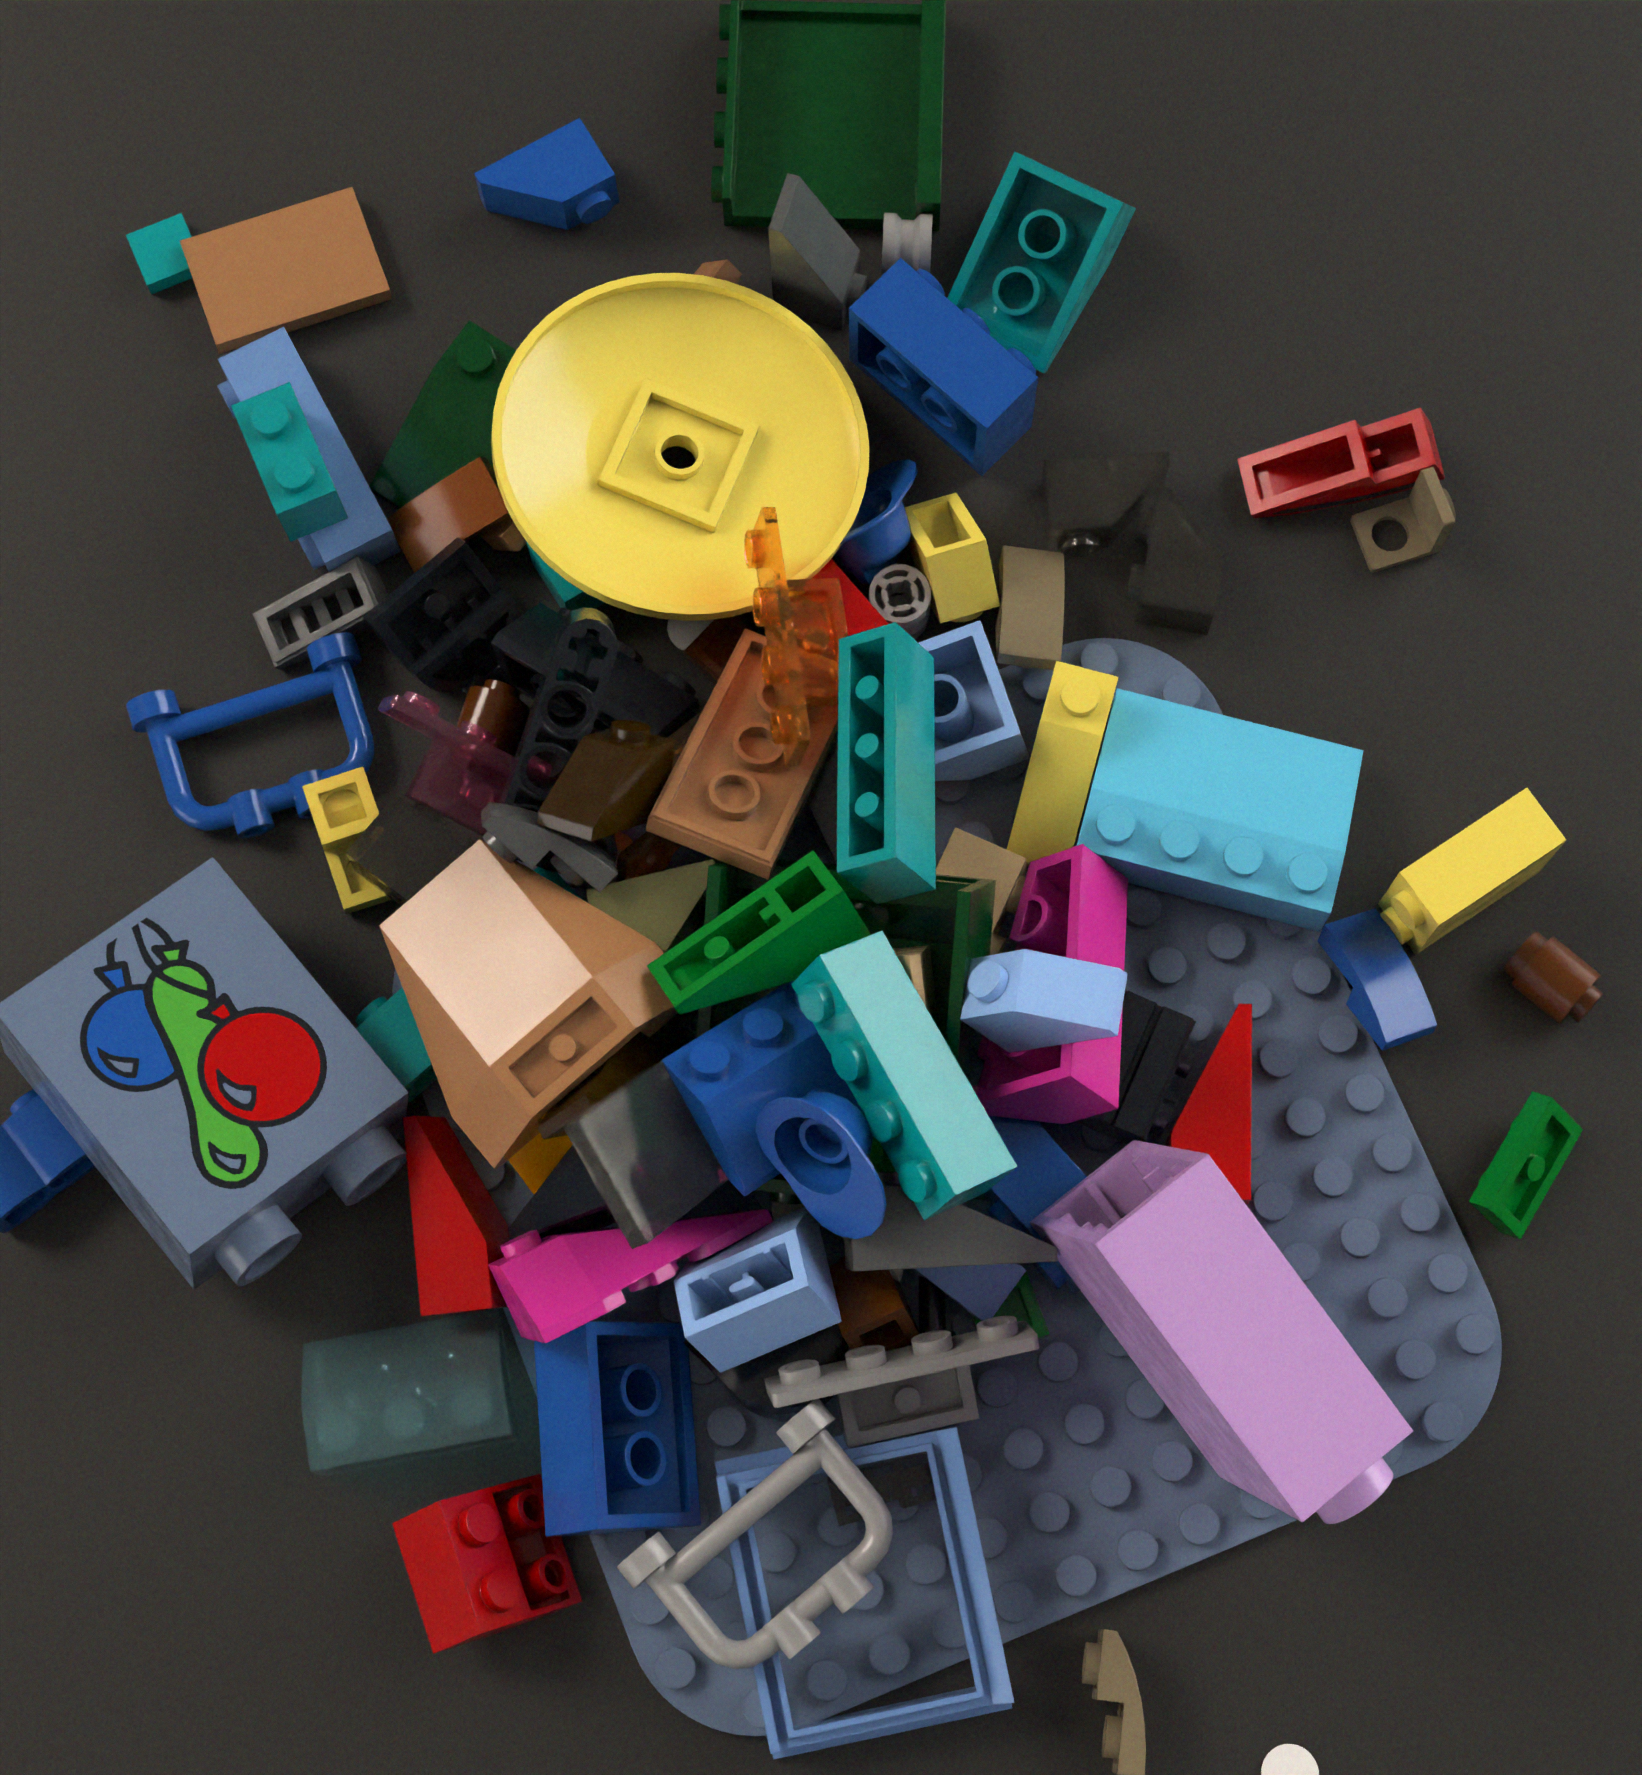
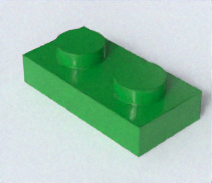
[1469,1091,1583,1240]

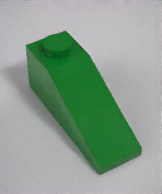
[647,850,871,1015]

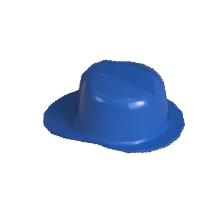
[832,459,918,585]
[755,1087,887,1239]

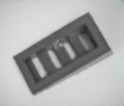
[253,556,388,670]

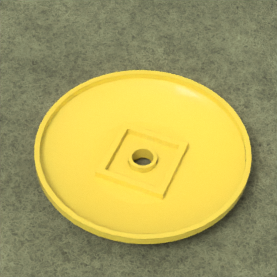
[491,273,869,621]

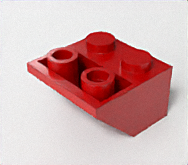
[392,1474,583,1654]

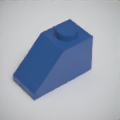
[474,118,620,230]

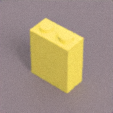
[1378,788,1566,955]

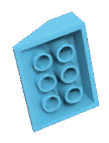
[1076,688,1364,932]

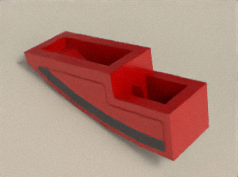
[1237,408,1445,518]

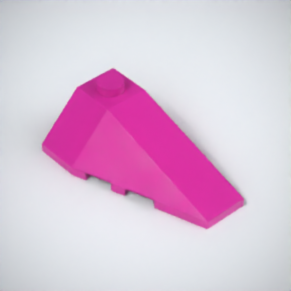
[488,1209,773,1344]

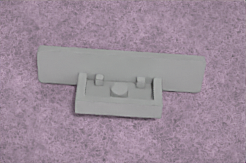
[764,1316,1040,1448]

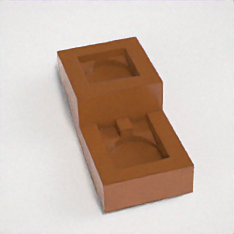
[387,457,510,573]

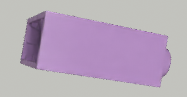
[1030,1140,1413,1524]

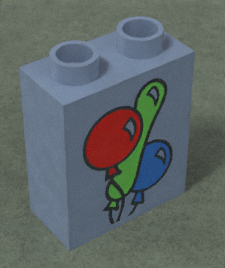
[0,857,409,1290]

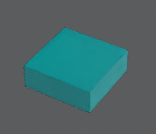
[126,213,192,295]

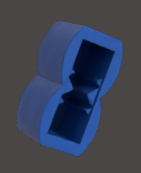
[0,1089,95,1234]

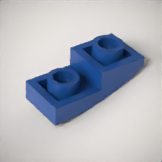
[1317,908,1437,1051]

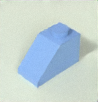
[960,949,1128,1053]

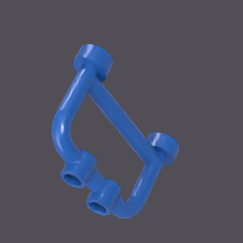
[126,632,375,838]

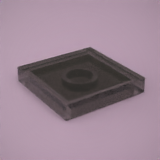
[563,1062,728,1249]

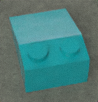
[947,151,1136,373]

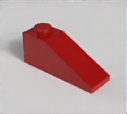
[1165,1003,1252,1205]
[403,1116,509,1316]

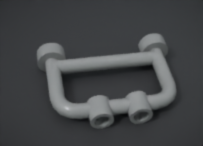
[616,1399,893,1669]

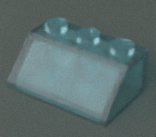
[301,1308,520,1476]

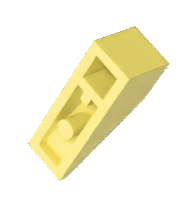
[1007,661,1118,867]

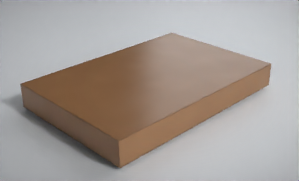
[180,187,392,354]

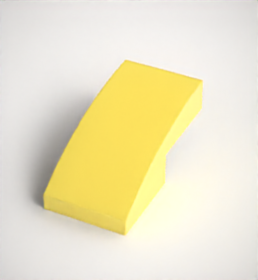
[302,767,406,915]

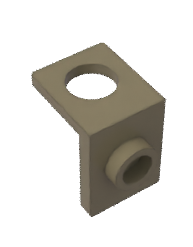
[1350,467,1456,573]

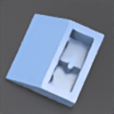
[674,1207,842,1373]

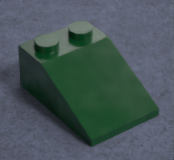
[369,320,516,551]

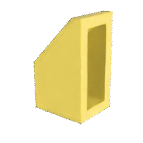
[905,493,1000,624]

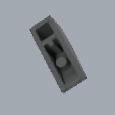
[768,173,868,330]
[844,1172,1057,1271]

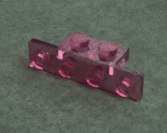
[378,691,553,837]

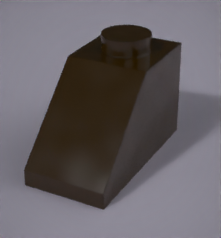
[537,720,675,841]

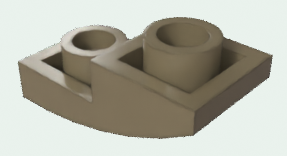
[995,545,1065,670]
[1082,1629,1146,1775]

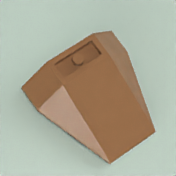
[379,839,678,1170]

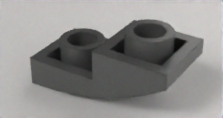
[481,802,618,892]

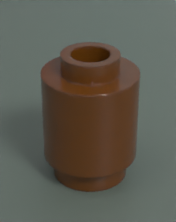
[450,679,529,778]
[1503,931,1604,1025]

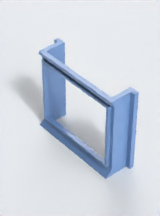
[715,1425,1015,1760]

